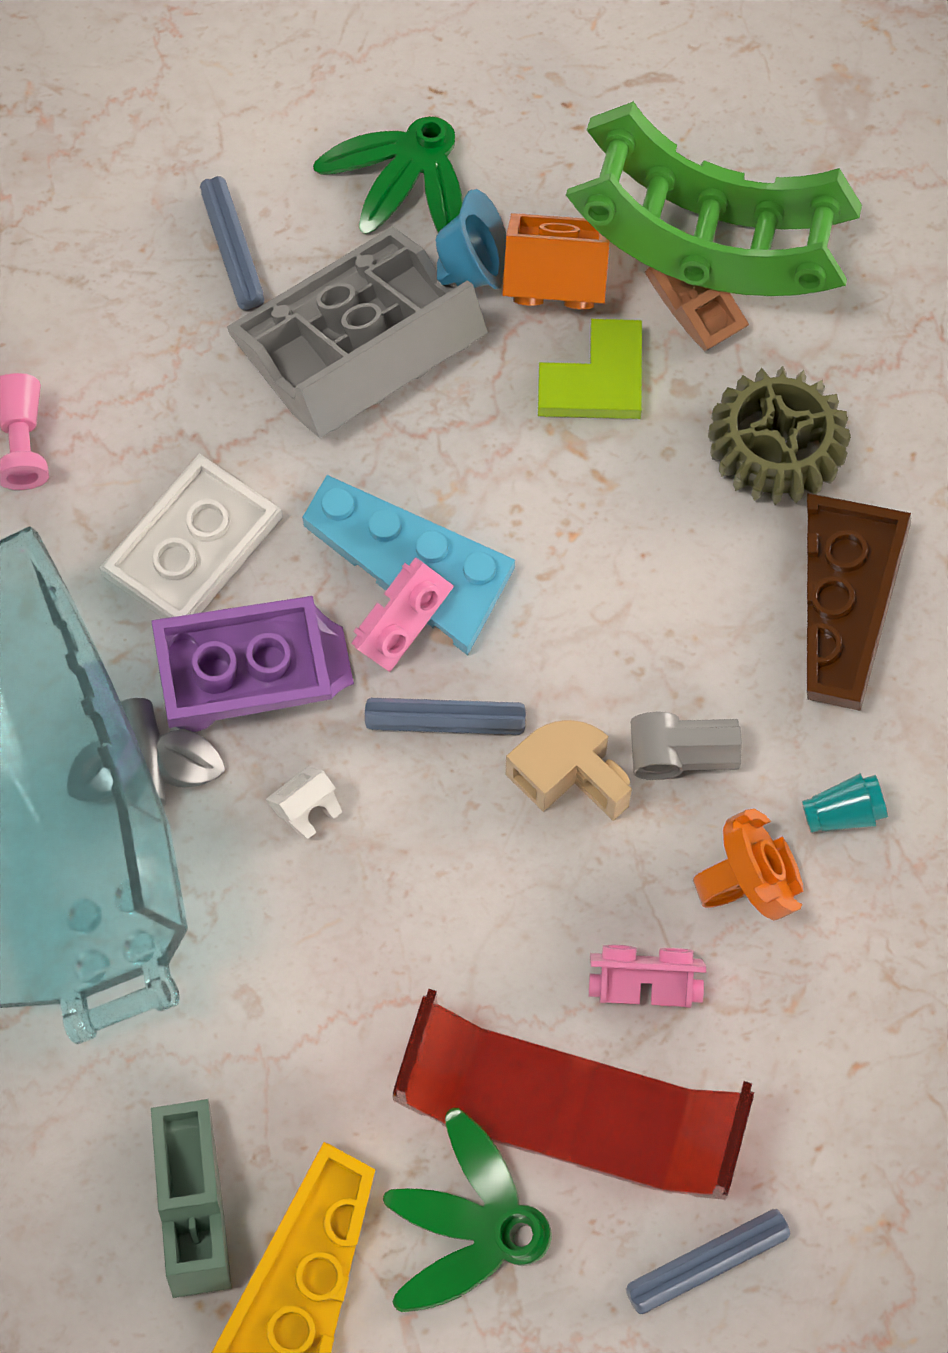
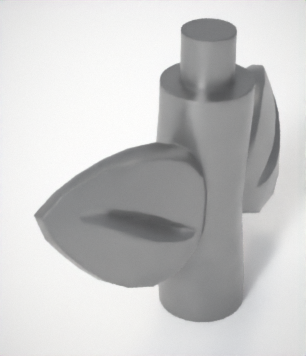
[69,698,225,830]

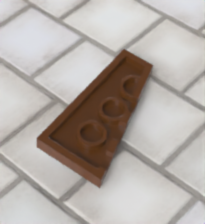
[807,493,911,711]

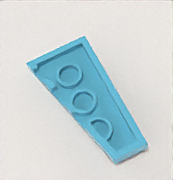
[302,475,515,656]

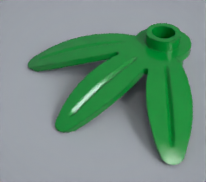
[313,116,463,233]
[383,1108,552,1312]

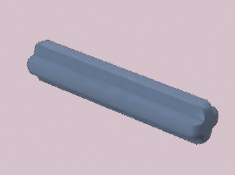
[200,176,265,310]
[365,698,526,735]
[626,1209,791,1314]

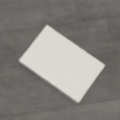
[99,453,283,618]

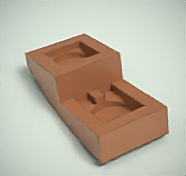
[645,267,749,351]

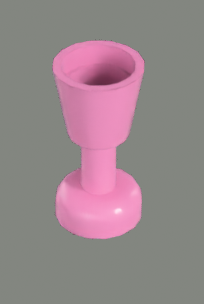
[0,373,49,490]

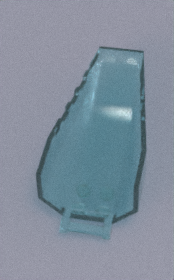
[0,526,188,1044]

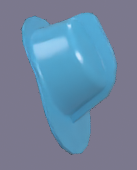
[435,189,506,289]

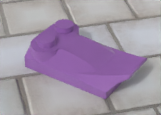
[151,596,354,732]

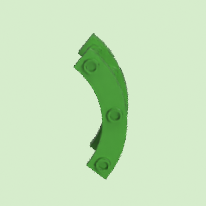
[566,101,862,296]

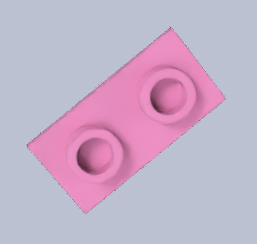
[351,557,454,672]
[589,945,706,1008]

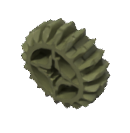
[708,366,851,505]

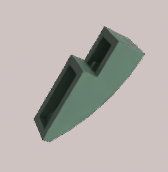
[151,1099,232,1298]

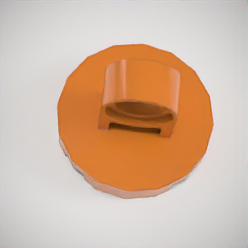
[693,808,804,921]

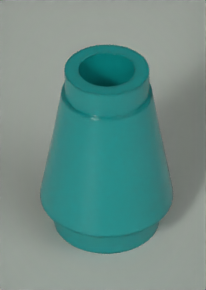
[802,773,888,833]

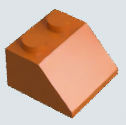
[503,213,610,309]

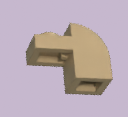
[505,720,632,821]

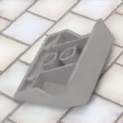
[227,227,488,438]

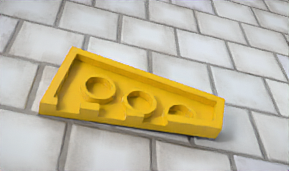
[211,1142,376,1353]

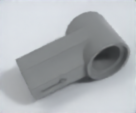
[630,712,742,780]

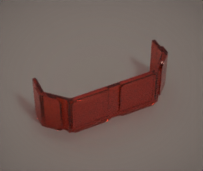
[392,989,755,1200]

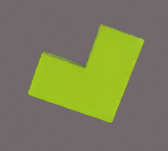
[538,319,642,419]

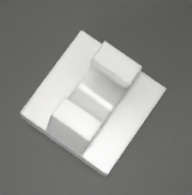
[266,766,342,839]

